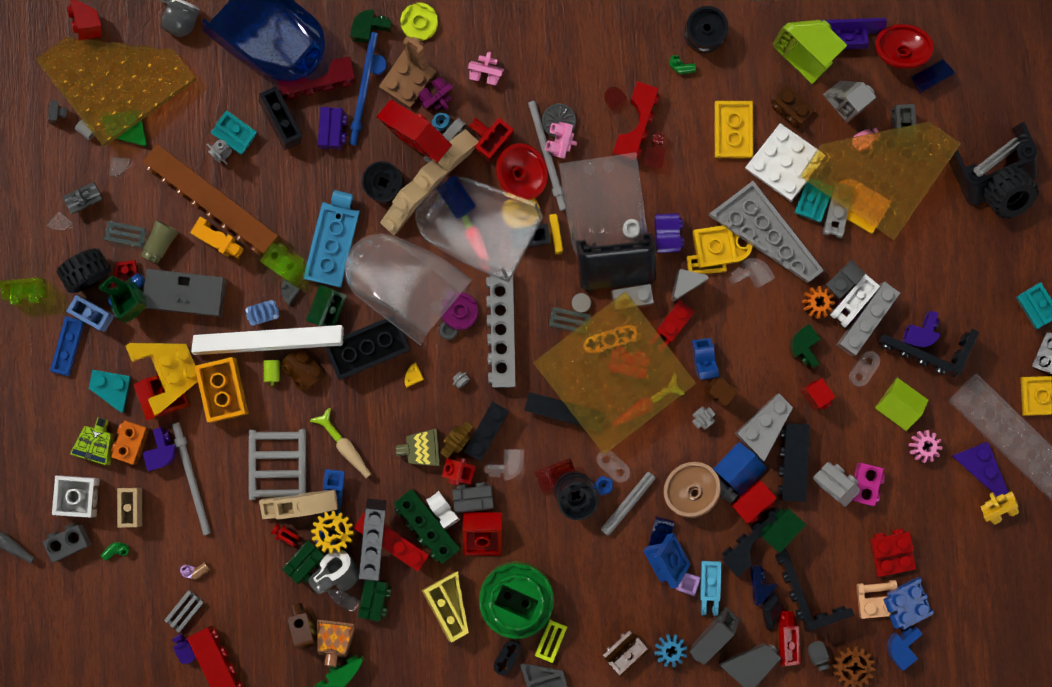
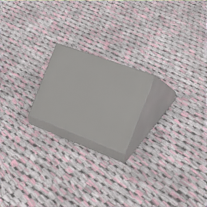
[671,269,709,302]

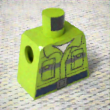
[70,417,115,465]

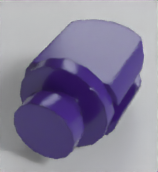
[172,633,196,664]

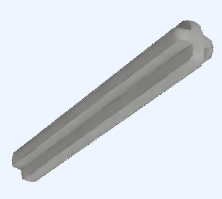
[974,138,1021,177]
[601,472,656,535]

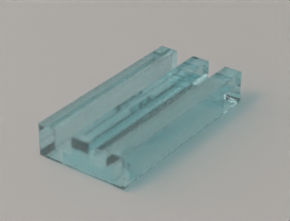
[104,221,146,247]
[549,307,590,334]

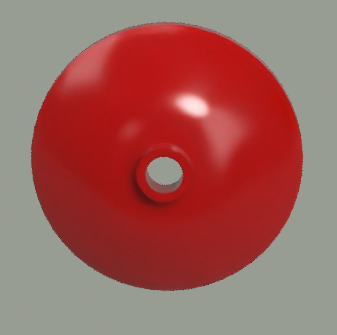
[875,24,934,69]
[496,143,548,201]

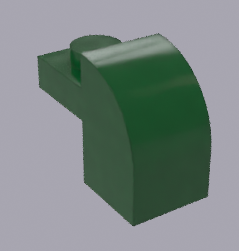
[350,9,393,44]
[789,323,821,369]

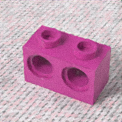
[852,463,885,506]

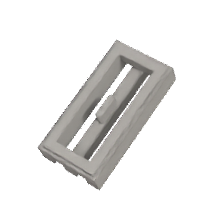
[164,590,204,633]

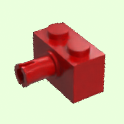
[469,117,514,162]

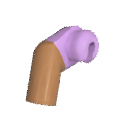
[180,562,210,580]

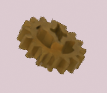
[440,421,474,458]

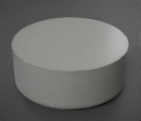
[572,293,591,313]

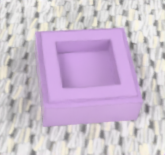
[676,573,701,596]

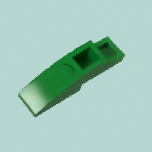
[314,655,364,687]

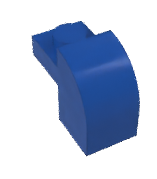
[692,338,719,380]
[887,626,922,671]

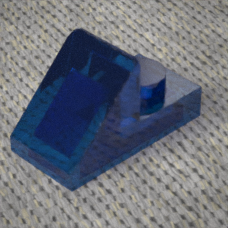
[750,565,778,606]

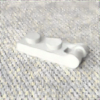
[830,274,880,327]

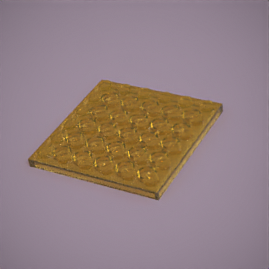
[533,291,696,454]

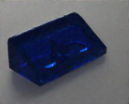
[910,59,955,94]
[437,175,476,219]

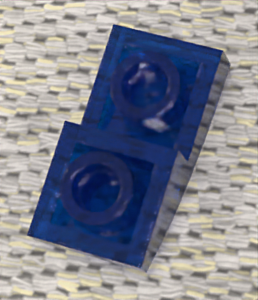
[648,516,674,546]

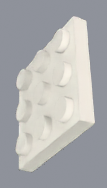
[745,123,826,202]

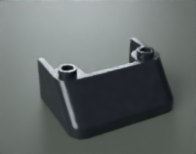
[947,122,1038,206]

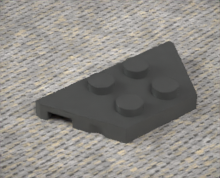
[520,663,568,687]

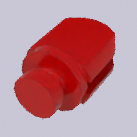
[271,524,302,548]

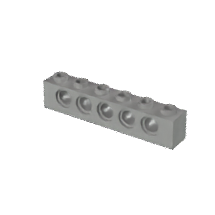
[486,271,516,388]

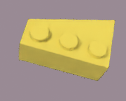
[422,571,469,642]

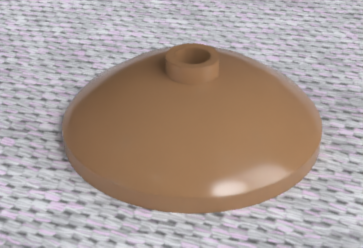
[664,462,721,518]

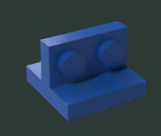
[643,533,691,588]

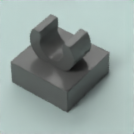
[47,100,67,123]

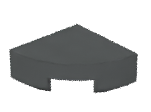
[281,279,301,305]

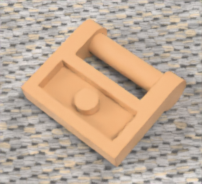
[856,580,897,619]

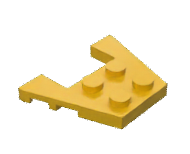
[126,343,198,415]

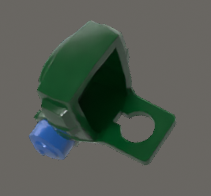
[99,273,147,323]

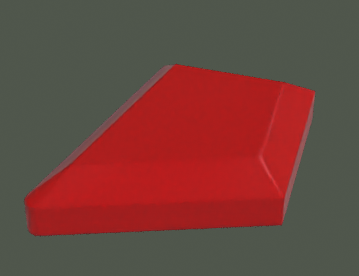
[111,260,137,288]

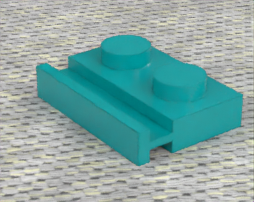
[210,110,258,155]
[794,178,834,223]
[1015,282,1052,330]

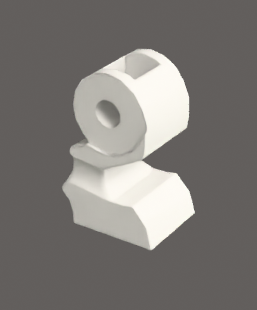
[426,491,460,530]

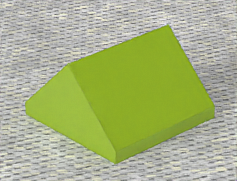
[875,377,928,431]

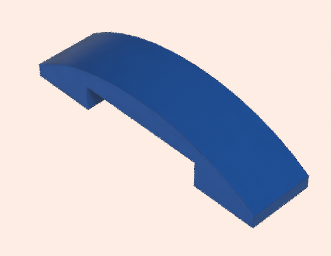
[316,469,345,547]

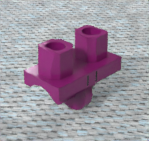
[418,77,453,111]

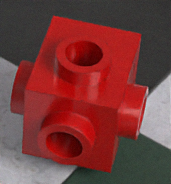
[442,456,476,485]

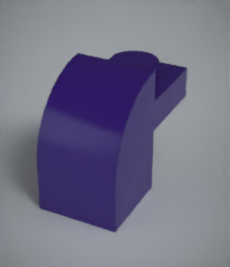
[902,311,940,348]
[143,428,177,471]

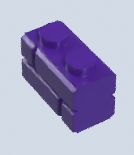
[318,107,348,149]

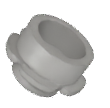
[452,372,470,389]

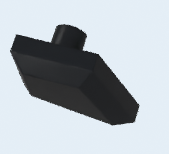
[762,593,784,631]

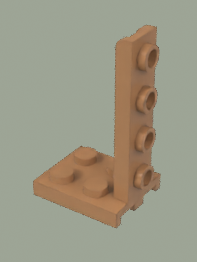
[379,36,436,109]

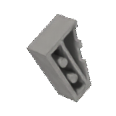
[823,81,876,123]
[735,394,793,462]

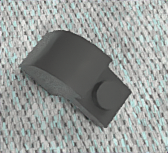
[825,259,865,299]

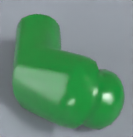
[669,55,696,74]
[100,542,129,561]

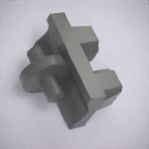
[63,182,103,214]

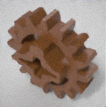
[832,646,876,687]

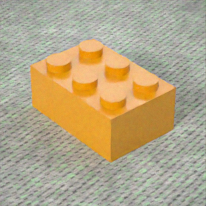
[195,357,249,423]

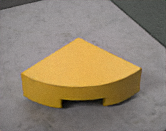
[405,362,424,388]

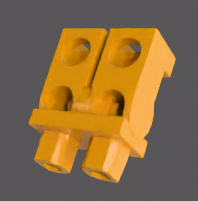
[190,217,244,259]

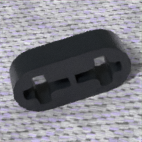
[494,640,521,675]

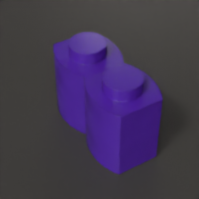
[654,213,684,254]

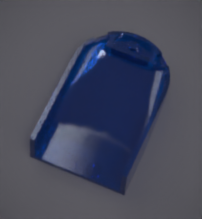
[202,0,325,82]

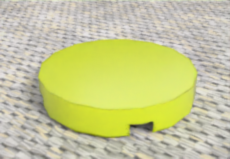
[400,2,438,41]

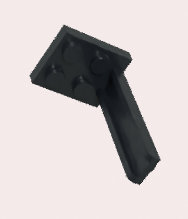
[878,329,979,378]
[775,548,854,631]

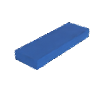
[50,316,85,376]

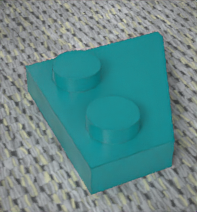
[89,369,132,413]

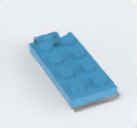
[303,190,360,288]

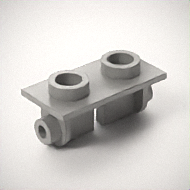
[206,140,232,165]

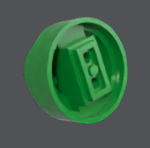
[479,561,554,639]

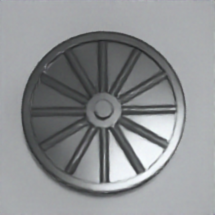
[542,103,576,137]

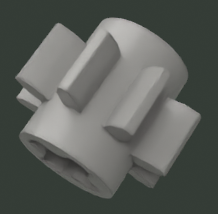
[692,406,715,430]

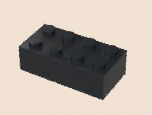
[325,314,411,381]

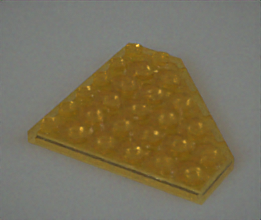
[35,37,196,147]
[799,122,961,240]

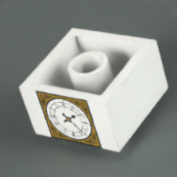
[52,475,100,518]

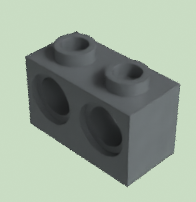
[891,104,918,147]
[42,523,92,563]

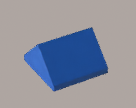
[713,442,767,496]

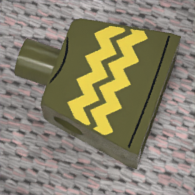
[396,429,440,466]

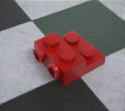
[869,528,916,577]

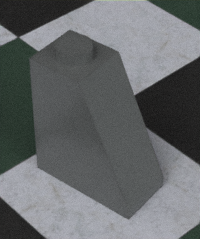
[690,607,740,665]
[719,643,781,687]

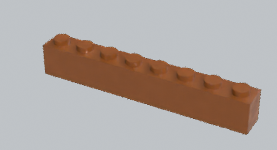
[142,143,280,256]

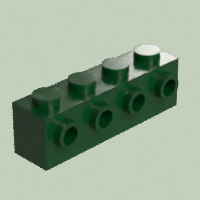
[393,488,461,564]

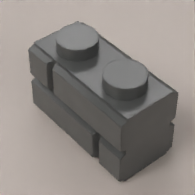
[452,482,494,513]

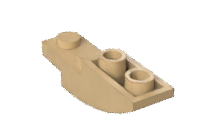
[259,490,339,519]

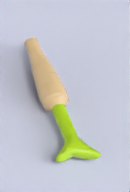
[310,408,371,478]

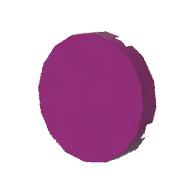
[440,292,479,330]

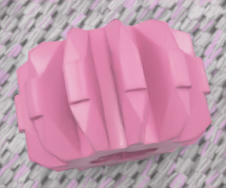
[908,430,942,463]

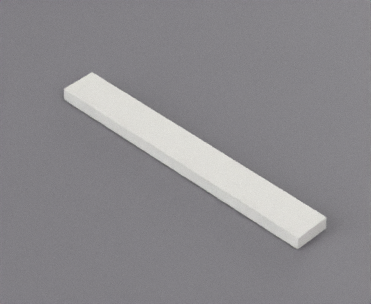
[191,325,344,355]

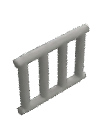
[249,429,306,501]

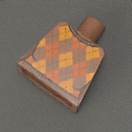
[317,620,355,667]

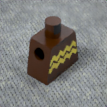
[288,603,317,650]

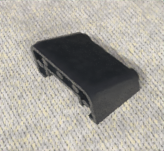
[576,233,656,291]

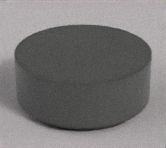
[439,322,458,340]

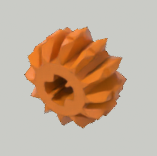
[802,286,835,319]

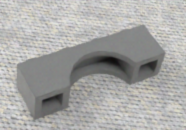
[836,282,900,356]

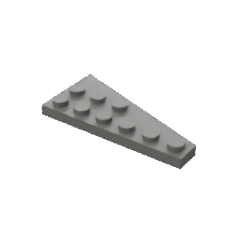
[708,181,824,283]

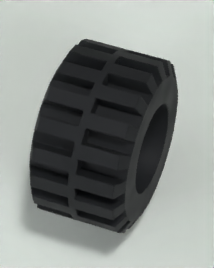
[984,166,1039,219]
[56,248,111,293]

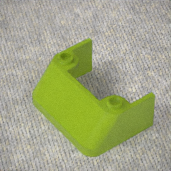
[773,20,847,84]

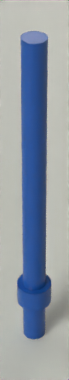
[349,32,378,146]

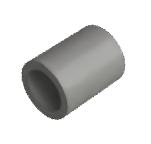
[75,119,97,140]

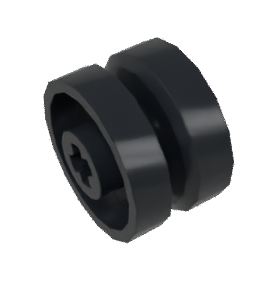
[684,6,728,53]

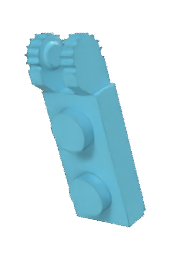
[700,561,721,616]

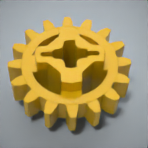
[311,511,354,554]

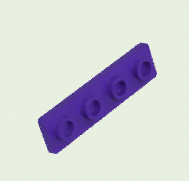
[821,18,887,49]

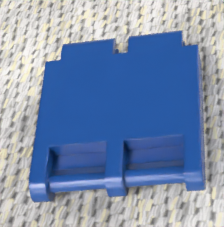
[883,577,934,629]

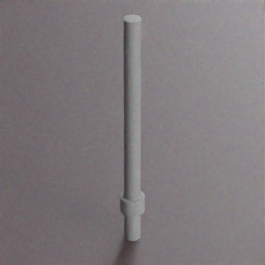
[528,101,567,211]
[172,422,211,535]

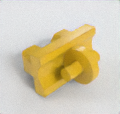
[980,491,1019,525]

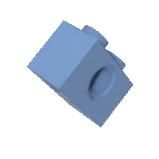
[66,295,115,332]

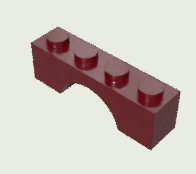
[275,56,356,100]

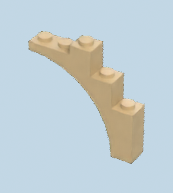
[380,129,479,235]

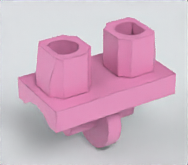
[468,52,504,85]
[545,122,578,159]

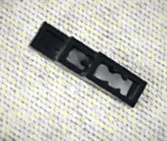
[524,392,606,431]

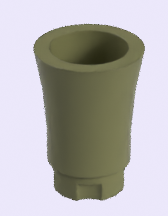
[141,219,179,264]

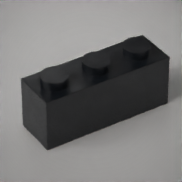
[258,86,303,151]
[464,401,509,461]

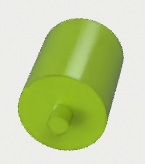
[264,360,280,386]

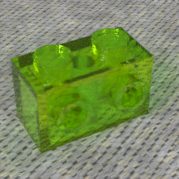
[260,242,306,285]
[0,277,46,305]

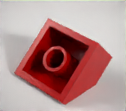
[134,375,190,421]
[463,512,502,556]

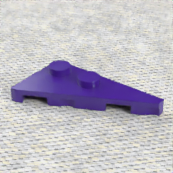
[952,442,1009,496]

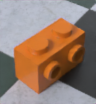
[111,420,150,465]

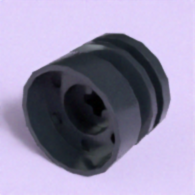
[362,161,405,204]
[554,471,599,520]

